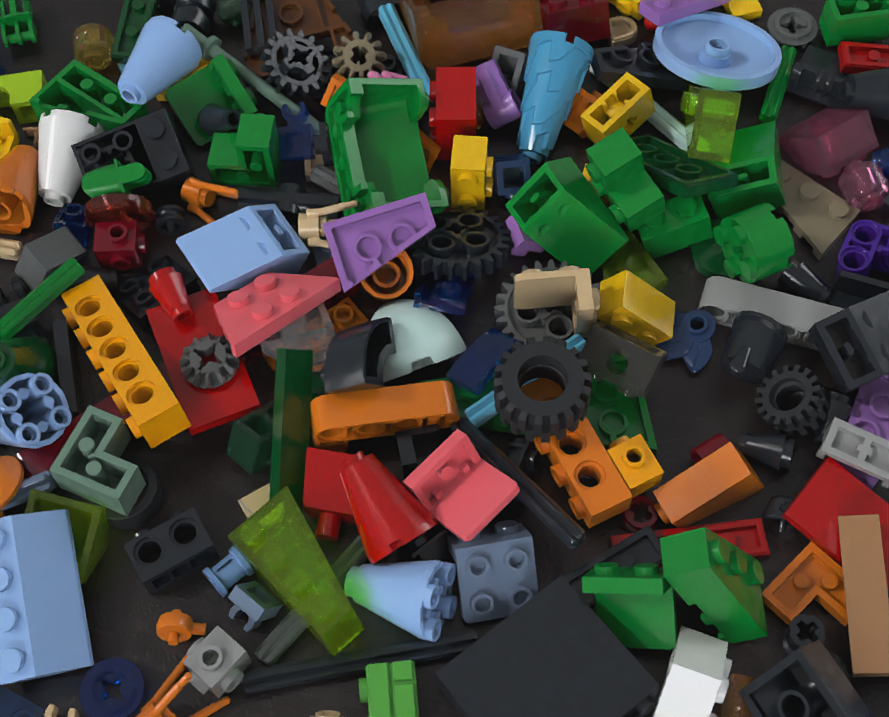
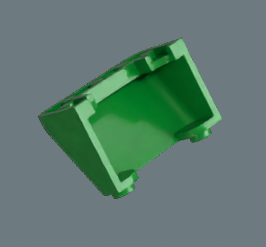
[325,78,449,217]

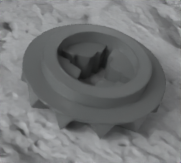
[766,7,818,49]
[179,332,240,388]

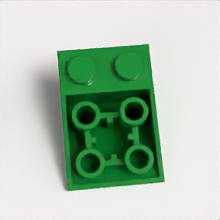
[707,121,786,219]
[505,157,630,274]

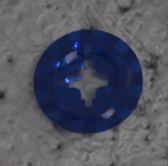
[79,658,145,717]

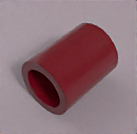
[690,433,729,464]

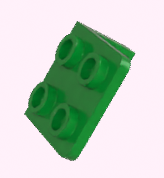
[165,54,258,147]
[582,562,678,650]

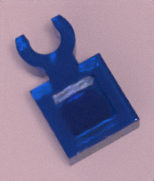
[278,102,315,163]

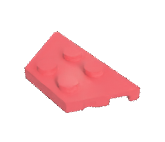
[213,272,341,358]

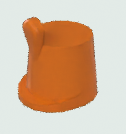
[361,250,414,302]

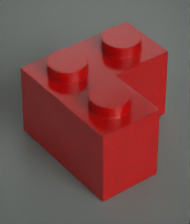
[429,67,476,161]

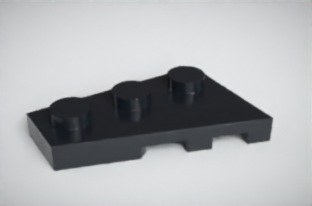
[591,41,688,91]

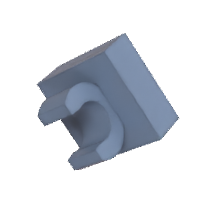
[228,581,283,632]

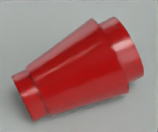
[148,267,194,323]

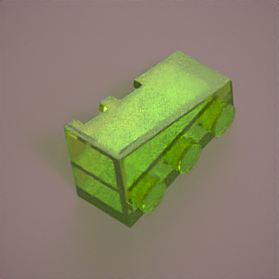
[680,85,742,163]

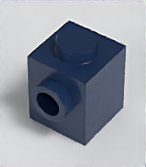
[492,153,531,199]

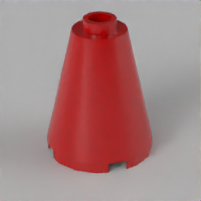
[339,451,437,564]

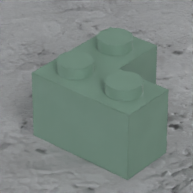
[49,405,146,516]

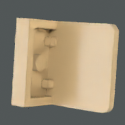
[513,266,600,338]

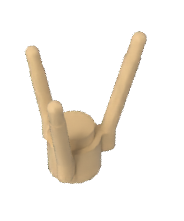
[298,200,358,249]

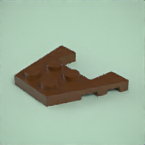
[245,0,365,87]

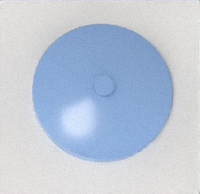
[653,11,782,91]

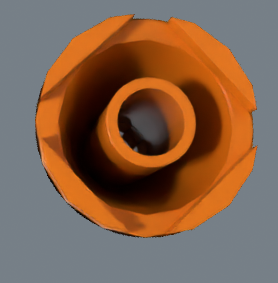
[0,145,38,235]

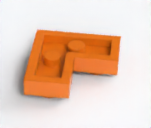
[762,541,848,626]

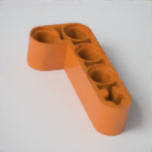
[310,381,460,453]

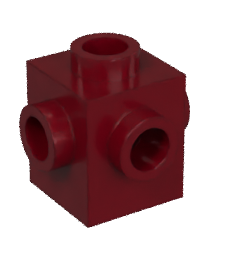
[93,219,149,271]

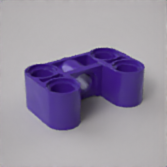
[835,219,889,280]

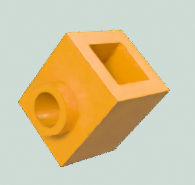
[607,433,664,497]

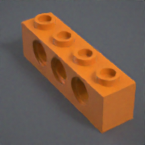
[520,378,633,528]

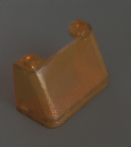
[397,0,543,70]

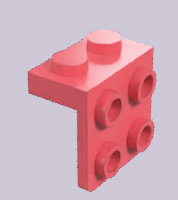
[402,429,520,542]

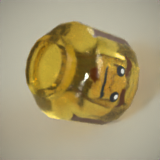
[72,23,114,71]

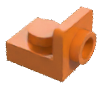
[563,88,602,139]

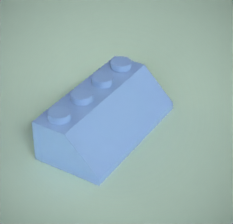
[0,509,94,685]

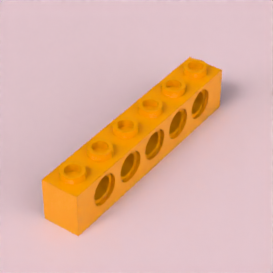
[61,275,192,449]

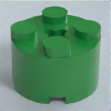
[713,203,795,284]

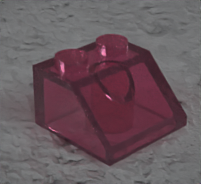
[778,109,879,178]

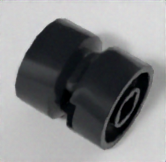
[171,0,217,38]

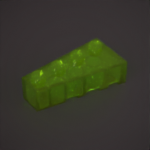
[227,486,365,656]

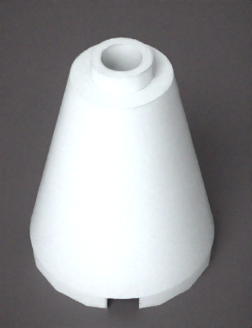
[38,109,106,207]

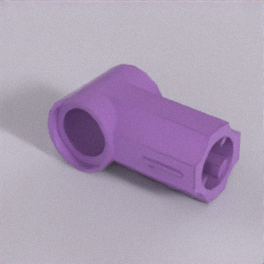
[476,59,522,130]

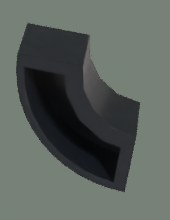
[320,317,396,394]

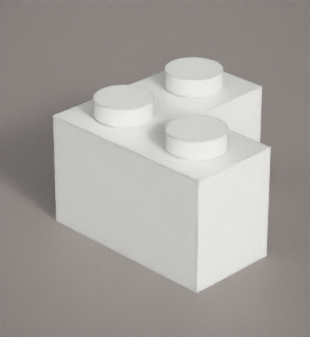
[652,626,732,717]

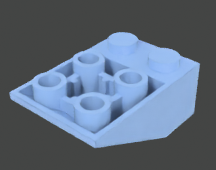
[176,204,310,293]

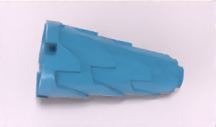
[517,30,594,165]

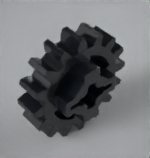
[259,29,331,100]

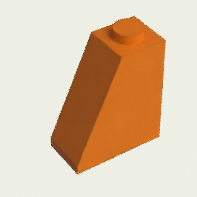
[652,441,765,528]

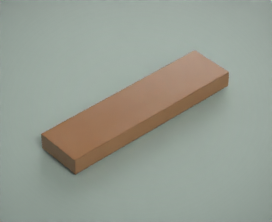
[838,514,889,677]

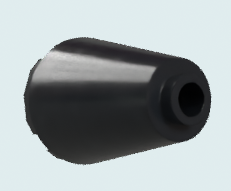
[838,67,889,121]

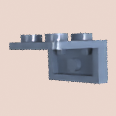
[447,520,539,623]

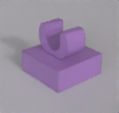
[506,215,545,256]

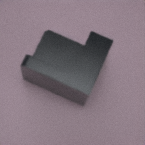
[395,424,442,480]

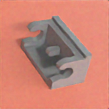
[815,417,889,489]

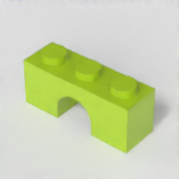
[0,70,47,124]

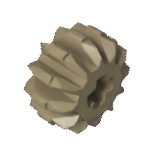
[332,31,387,78]

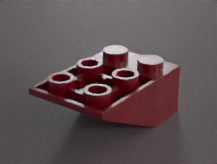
[527,0,611,44]

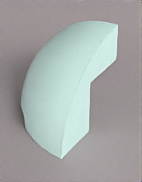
[371,299,467,382]

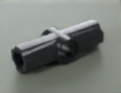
[237,183,342,227]

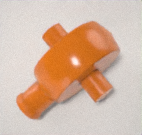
[156,609,207,646]

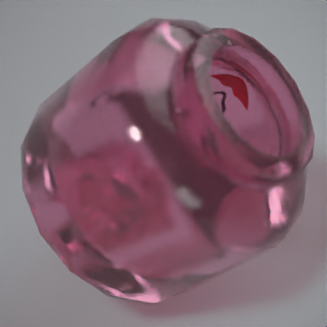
[838,160,889,212]

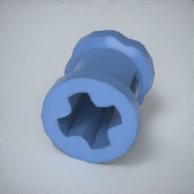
[202,546,254,597]

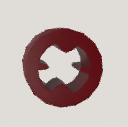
[622,496,658,533]

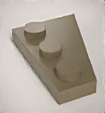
[775,160,861,261]

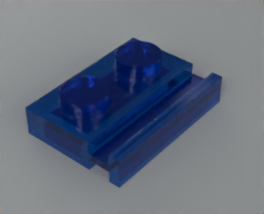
[413,272,476,315]

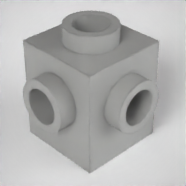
[183,625,252,698]

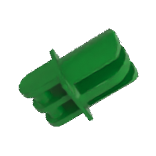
[0,0,38,48]
[82,159,153,201]

